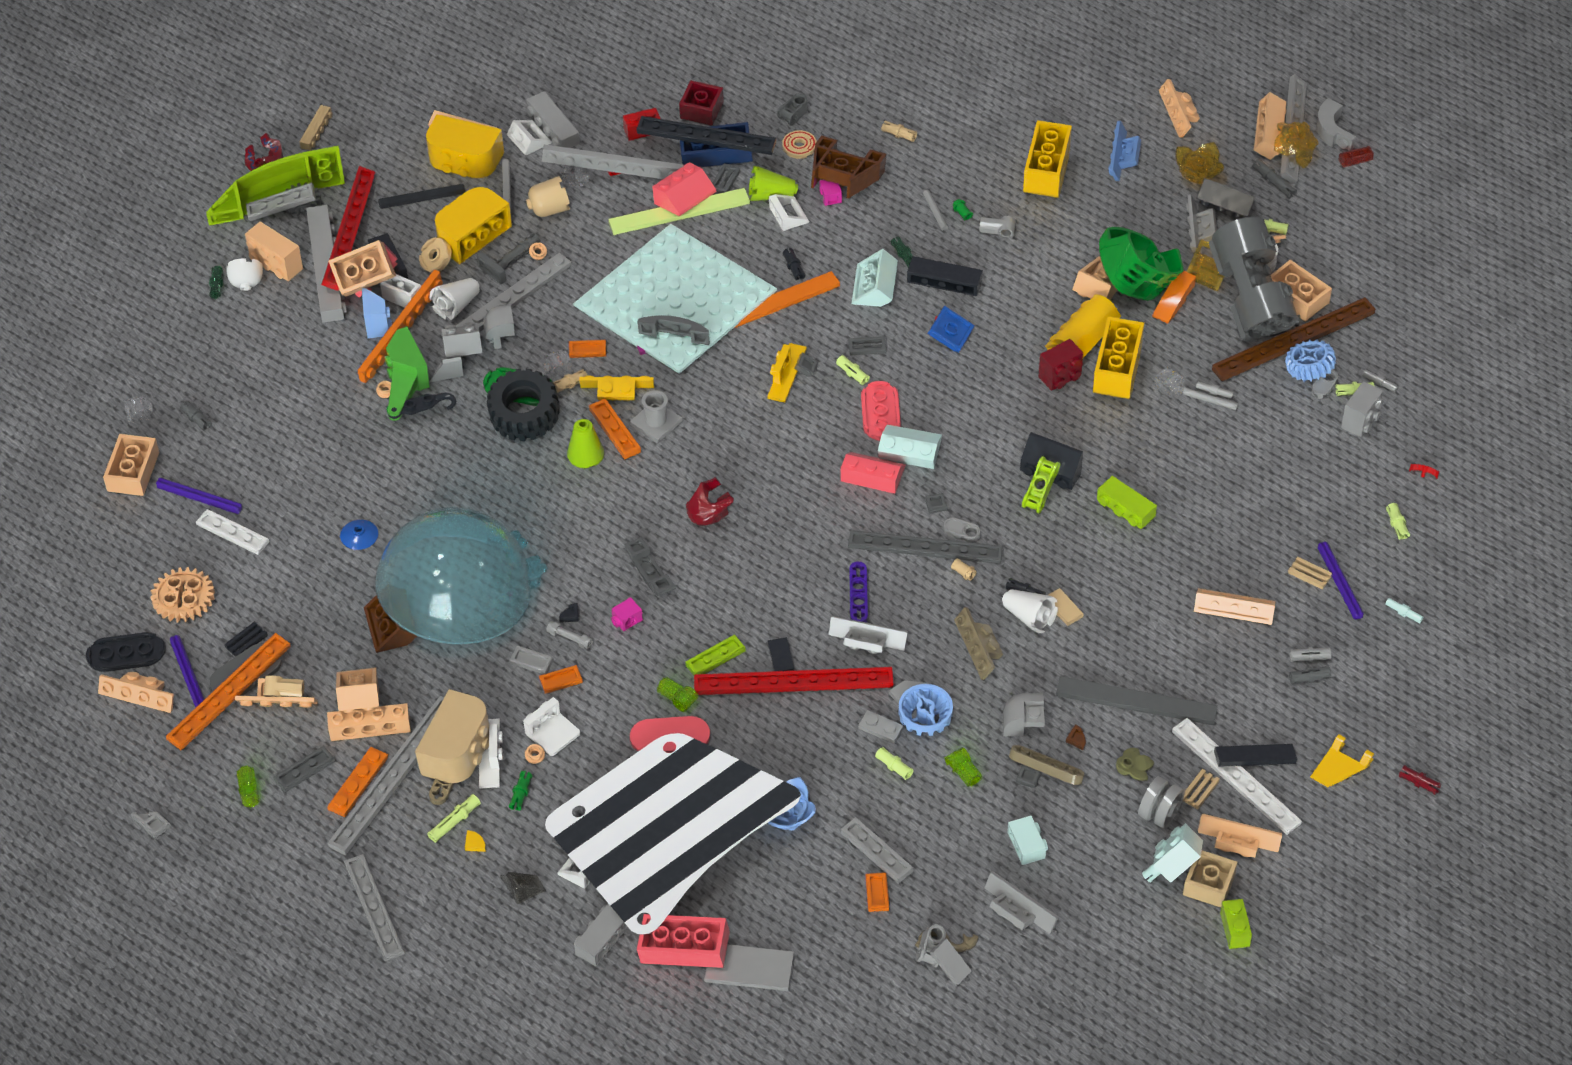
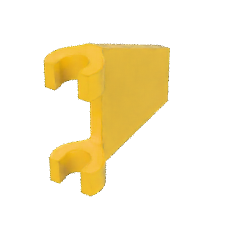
[1310,734,1374,787]

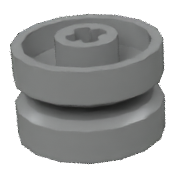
[1138,776,1185,829]

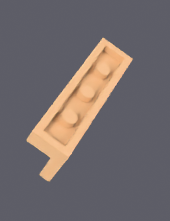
[1194,588,1276,625]

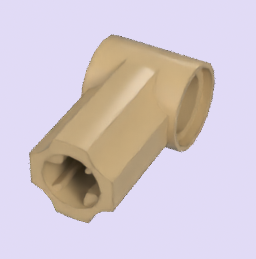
[263,676,305,697]

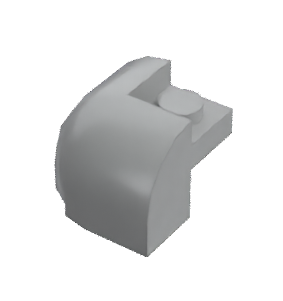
[484,304,515,349]
[1003,693,1045,736]

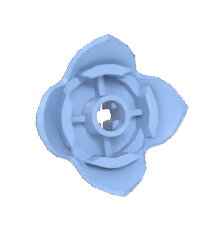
[768,777,816,830]

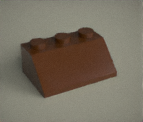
[363,584,418,653]

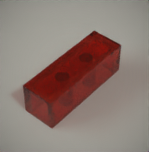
[1338,146,1374,167]

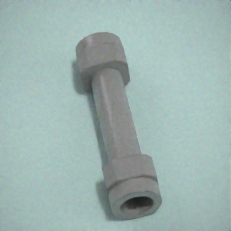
[547,621,593,649]

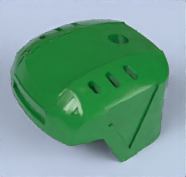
[1099,227,1184,301]

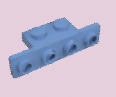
[1109,121,1141,181]

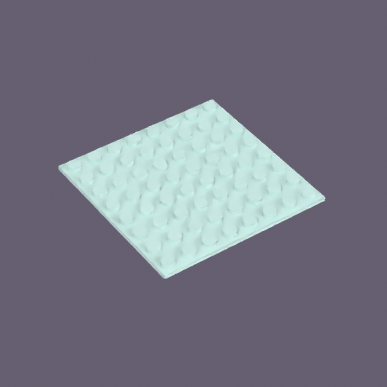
[573,224,777,374]

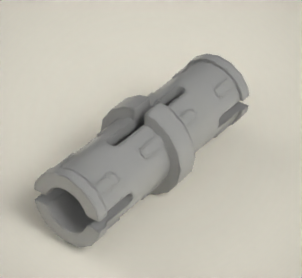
[1290,647,1331,662]

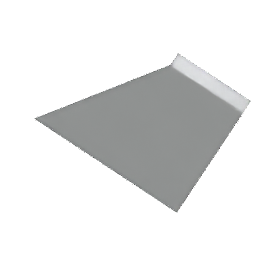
[429,356,463,383]

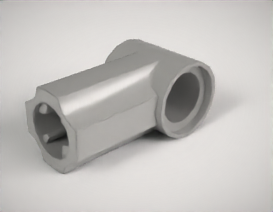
[979,216,1016,239]

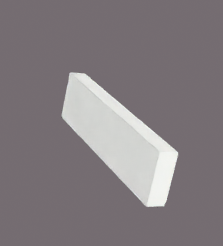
[196,509,269,555]

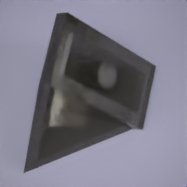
[500,872,546,904]

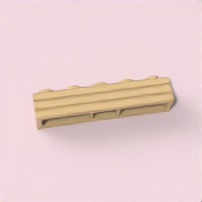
[300,105,333,151]

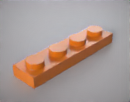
[589,398,641,460]
[327,747,388,817]

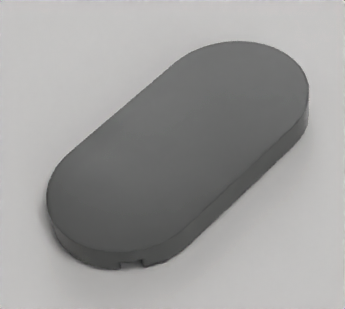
[210,643,282,696]

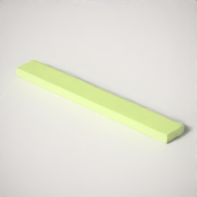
[608,188,750,235]

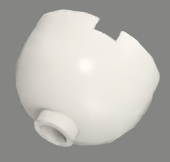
[226,258,263,291]

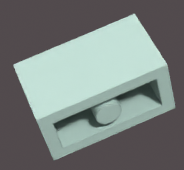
[1008,816,1048,865]

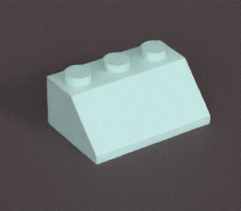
[851,249,898,307]
[878,425,942,469]

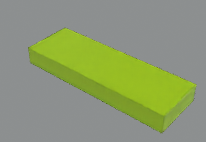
[685,634,746,675]

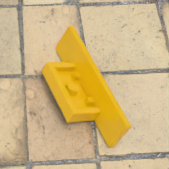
[767,343,807,403]
[579,375,654,400]

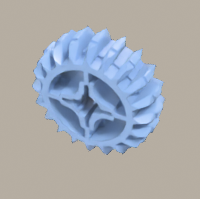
[1285,339,1336,382]

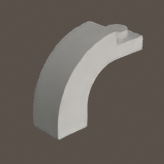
[1316,98,1356,151]

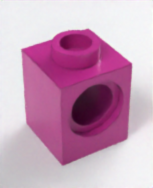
[819,180,842,206]
[611,597,643,632]

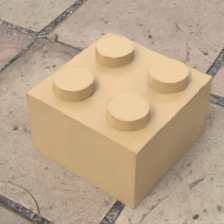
[1183,850,1237,907]

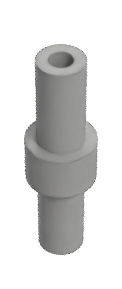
[1362,369,1398,392]
[1196,381,1234,399]

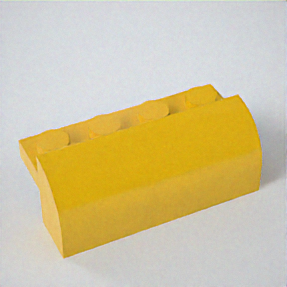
[1045,294,1121,358]

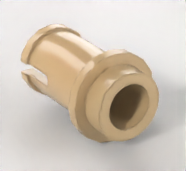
[951,559,976,580]

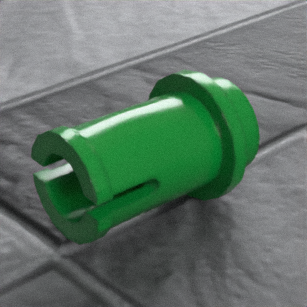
[953,199,973,221]

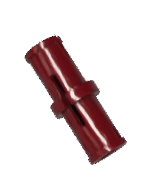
[1399,765,1441,795]

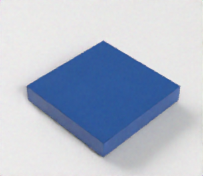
[927,306,975,353]

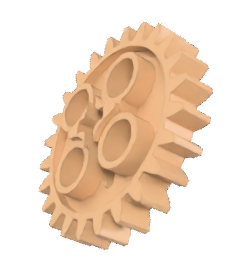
[151,567,215,623]

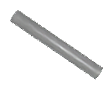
[923,190,948,231]
[1183,388,1238,410]

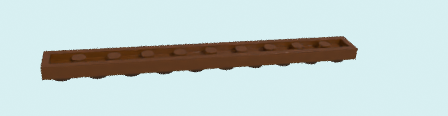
[1212,297,1376,381]

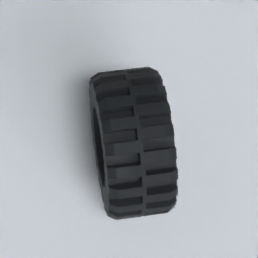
[486,368,560,441]

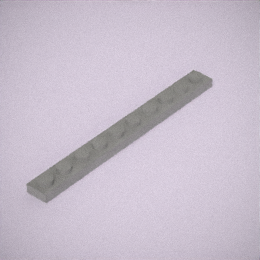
[328,696,444,856]

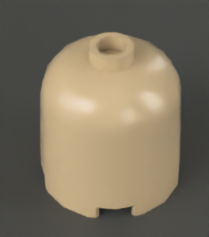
[526,176,570,217]

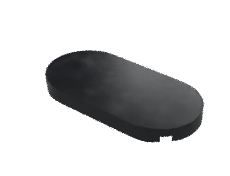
[86,632,165,672]

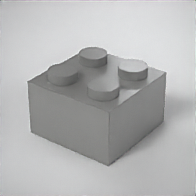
[441,322,482,358]
[1341,381,1384,437]

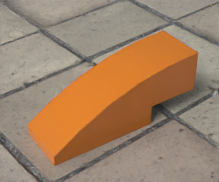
[1152,270,1196,324]

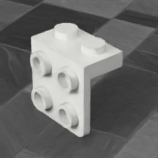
[523,697,580,756]

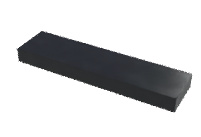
[1214,744,1297,767]

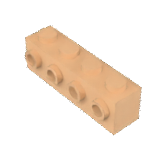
[1254,92,1286,160]

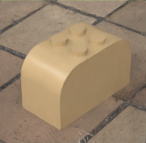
[415,689,490,783]

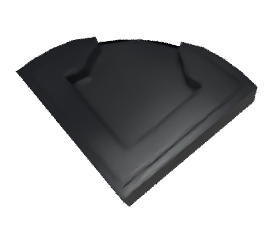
[559,603,579,623]

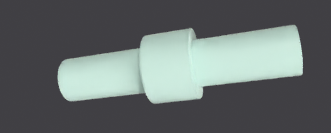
[1385,598,1423,623]

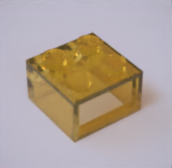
[1187,239,1224,291]

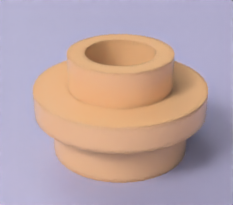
[529,242,547,260]
[376,381,391,398]
[525,744,545,764]

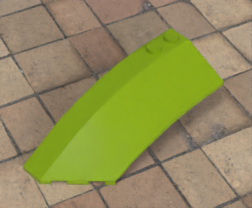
[206,146,345,226]

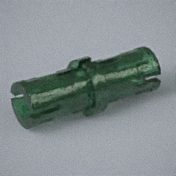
[891,236,913,268]
[209,266,224,299]

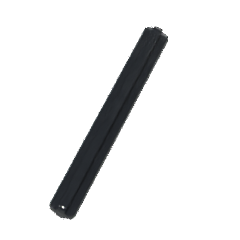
[378,184,465,209]

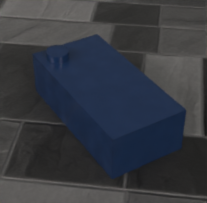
[680,122,753,167]

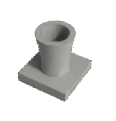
[630,390,682,443]

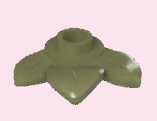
[1116,748,1154,781]

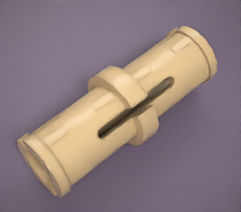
[882,121,917,142]
[553,369,588,393]

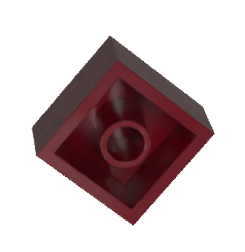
[679,80,724,126]
[1038,339,1083,391]

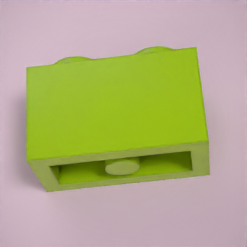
[1220,899,1252,949]

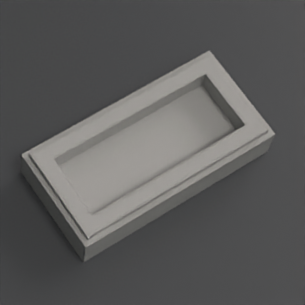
[509,646,554,674]
[930,938,972,985]

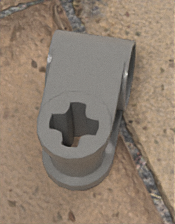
[916,924,946,968]

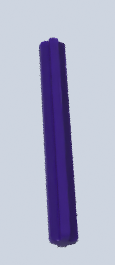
[156,478,242,514]
[1318,541,1364,620]
[170,635,204,708]

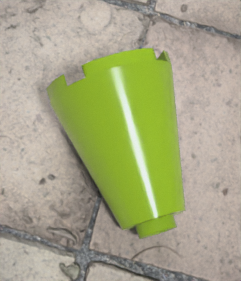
[749,166,798,201]
[567,419,604,468]

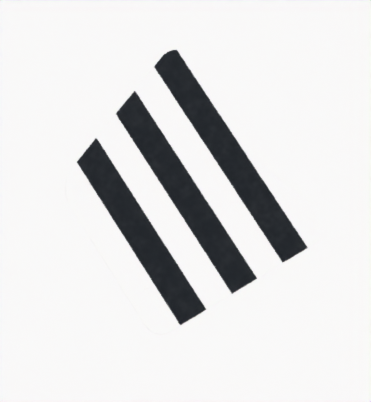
[545,733,801,934]

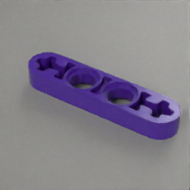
[849,561,868,623]

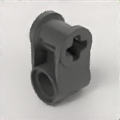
[777,93,808,125]

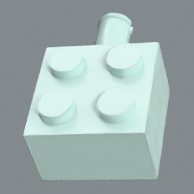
[1142,823,1203,883]

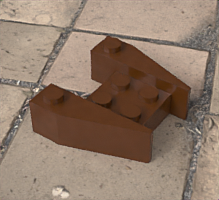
[811,135,887,199]

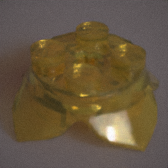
[1274,122,1318,169]
[1175,142,1224,185]

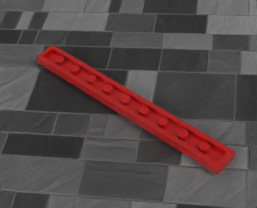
[321,166,375,291]
[694,667,893,695]

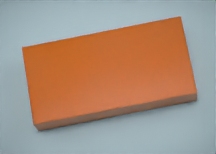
[569,340,606,358]
[539,665,583,694]
[865,873,889,912]

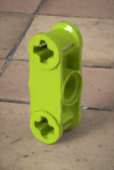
[1022,456,1060,514]

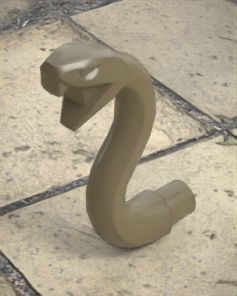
[915,930,978,952]

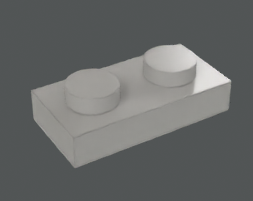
[858,710,903,744]

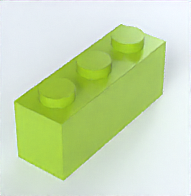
[1097,476,1157,529]

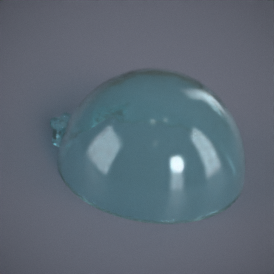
[375,507,547,644]

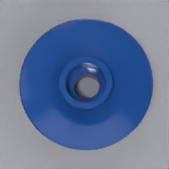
[340,520,378,550]

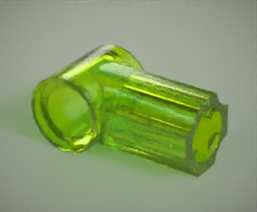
[657,677,698,712]
[944,747,982,787]
[236,766,260,808]

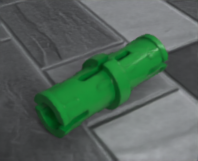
[509,771,533,811]

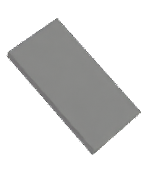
[704,944,794,991]

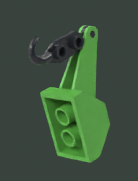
[385,327,457,421]

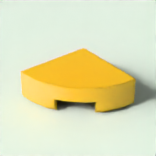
[465,830,486,852]

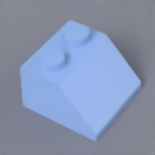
[362,288,392,338]

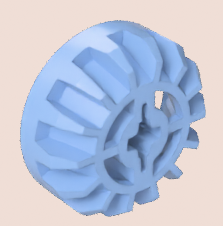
[899,684,953,736]

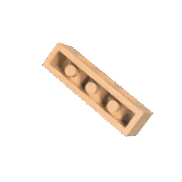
[327,703,411,741]

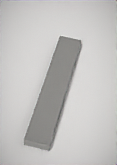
[344,854,405,961]

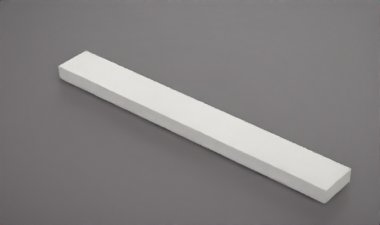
[1172,718,1302,835]

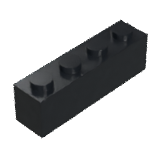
[907,256,983,296]

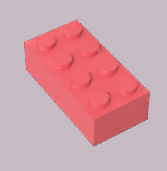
[637,914,730,968]

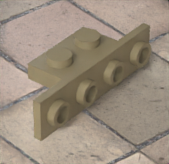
[954,607,1003,680]

